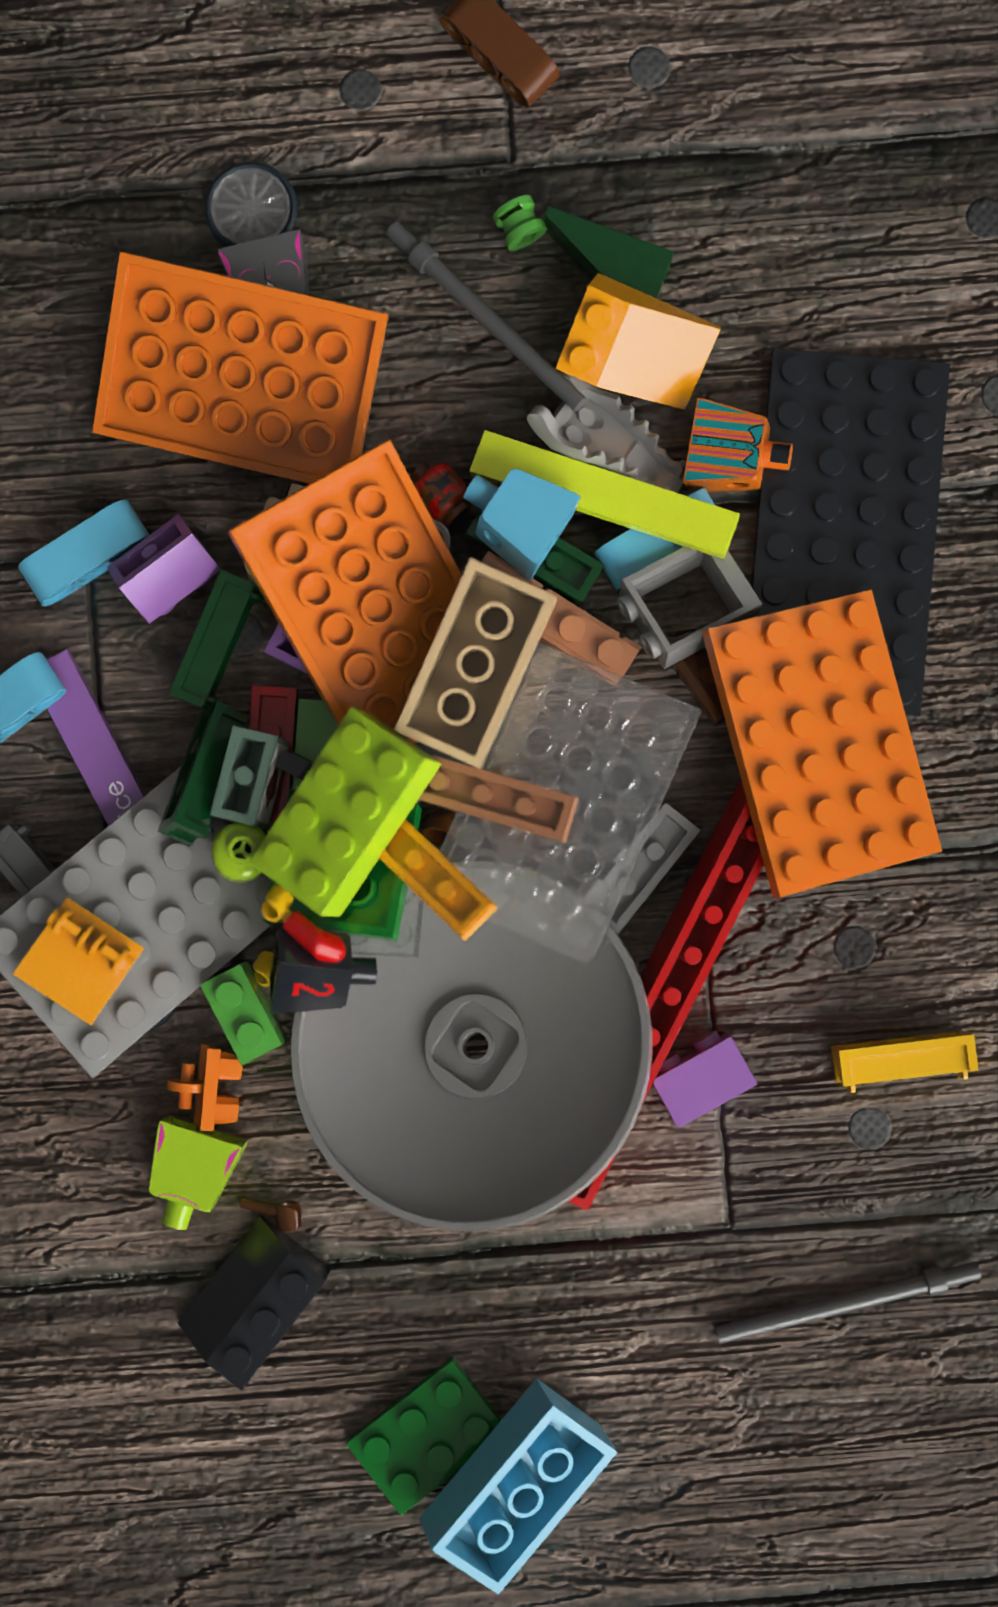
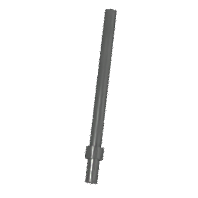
[386,221,587,412]
[715,1261,981,1344]

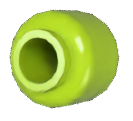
[211,822,267,883]

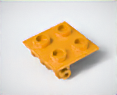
[13,897,144,1025]

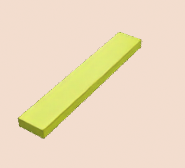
[469,430,740,560]

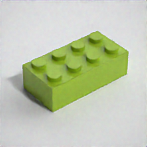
[249,707,442,917]

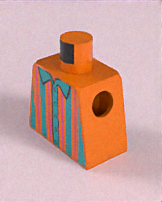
[683,398,793,493]

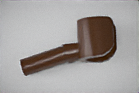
[240,1197,302,1231]

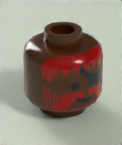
[409,462,472,529]

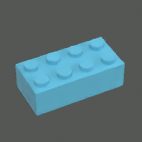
[419,1378,617,1594]

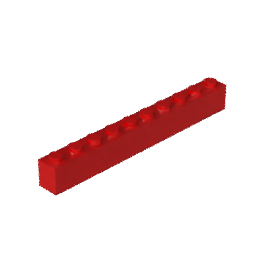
[567,780,764,1211]

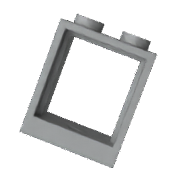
[617,547,762,669]

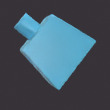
[463,469,581,581]

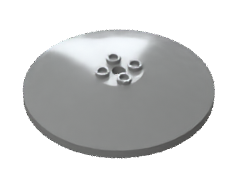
[291,861,652,1231]

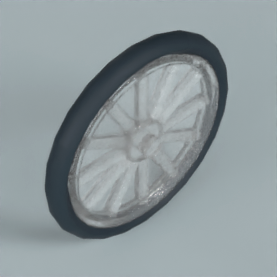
[205,162,298,247]

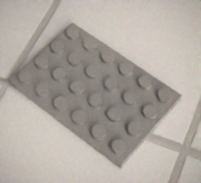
[0,767,271,1078]

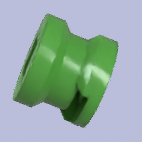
[492,195,547,251]

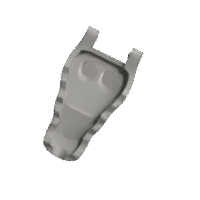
[527,371,686,493]

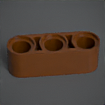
[439,0,560,108]

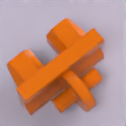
[167,1043,243,1131]

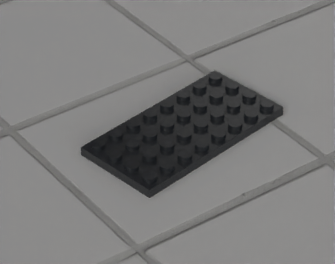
[751,348,950,717]

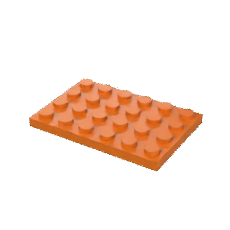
[92,252,389,484]
[227,440,462,744]
[702,589,942,898]

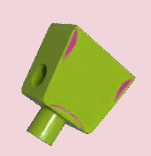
[149,1114,248,1230]

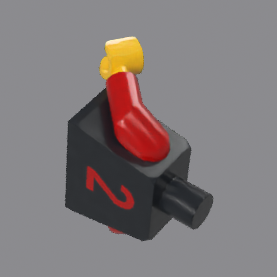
[253,884,377,1014]

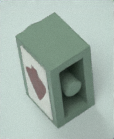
[210,726,290,830]

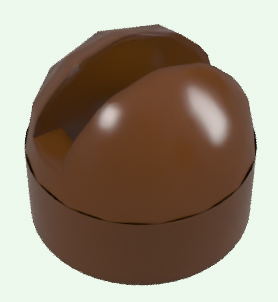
[423,809,461,847]

